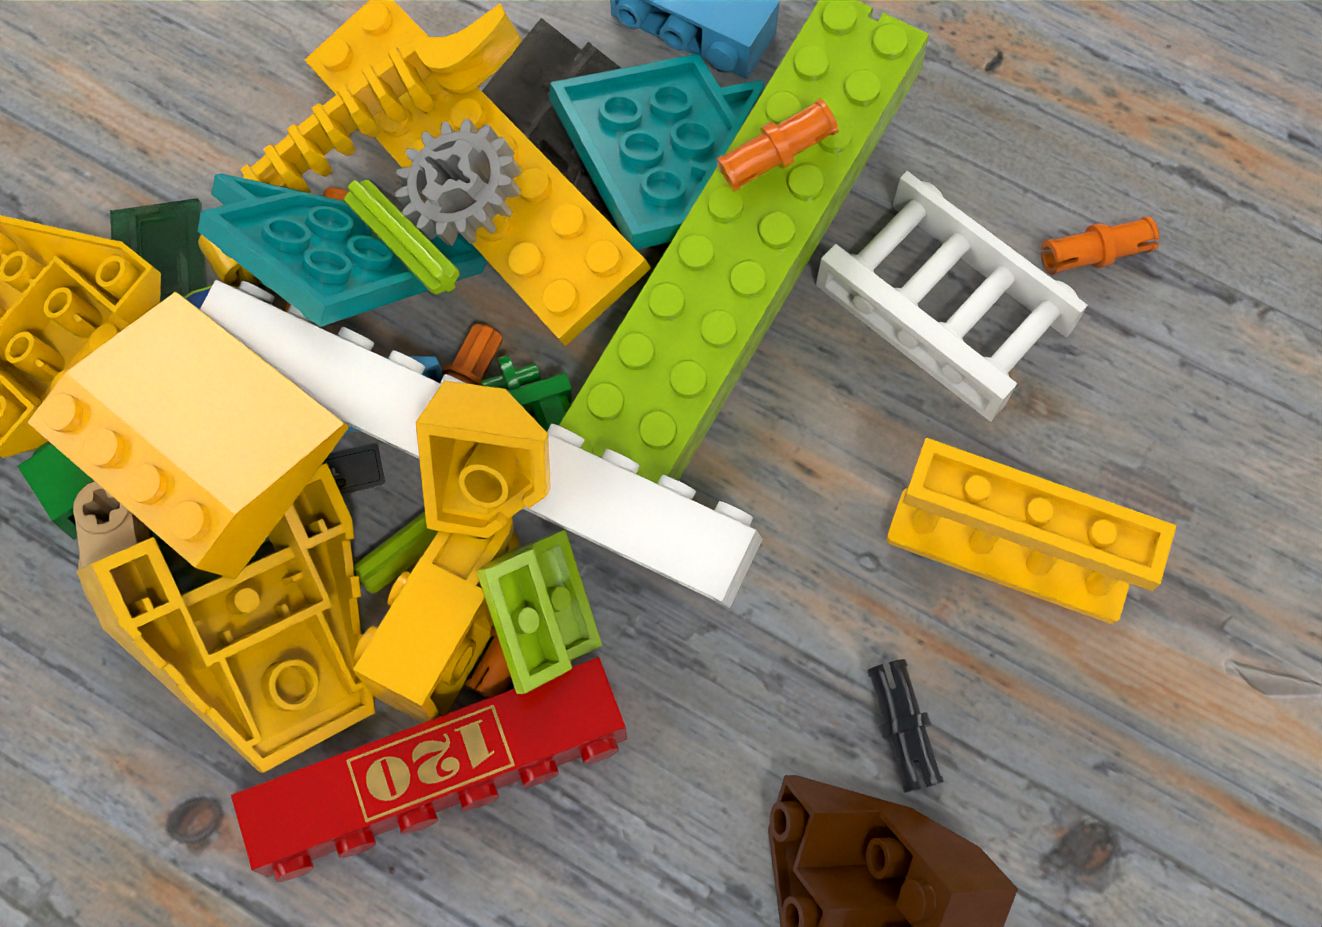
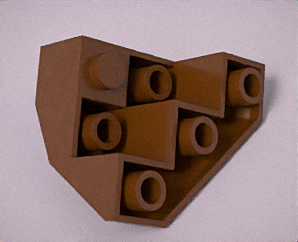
[768,775,1018,927]

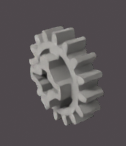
[395,119,522,246]

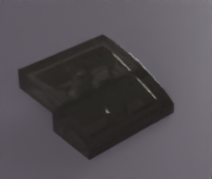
[482,18,621,155]

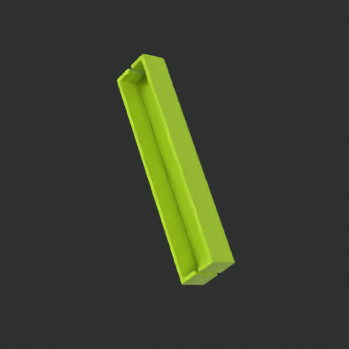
[559,0,929,484]

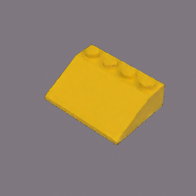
[27,292,350,579]

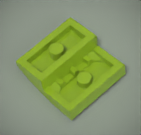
[476,530,603,694]

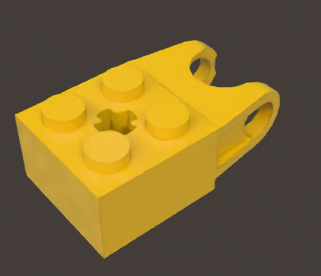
[353,516,520,723]

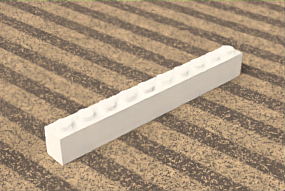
[200,280,763,608]

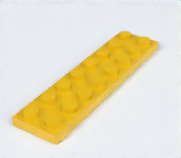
[304,0,651,347]

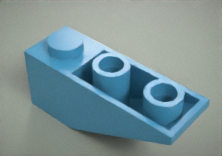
[610,0,780,79]

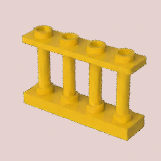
[886,438,1177,624]

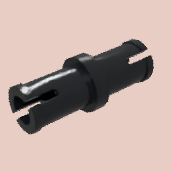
[867,659,944,793]

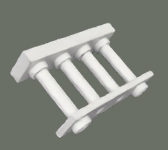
[816,171,1088,422]

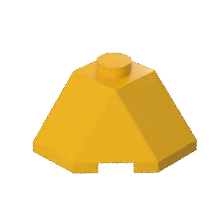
[415,380,551,539]

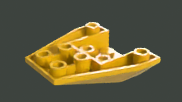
[0,215,161,458]

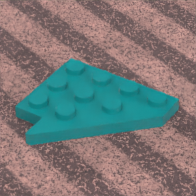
[549,54,765,250]
[197,173,487,327]

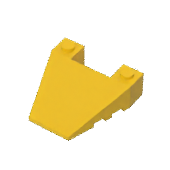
[76,463,375,773]

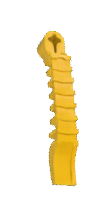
[198,3,522,287]

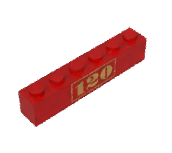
[231,657,627,882]

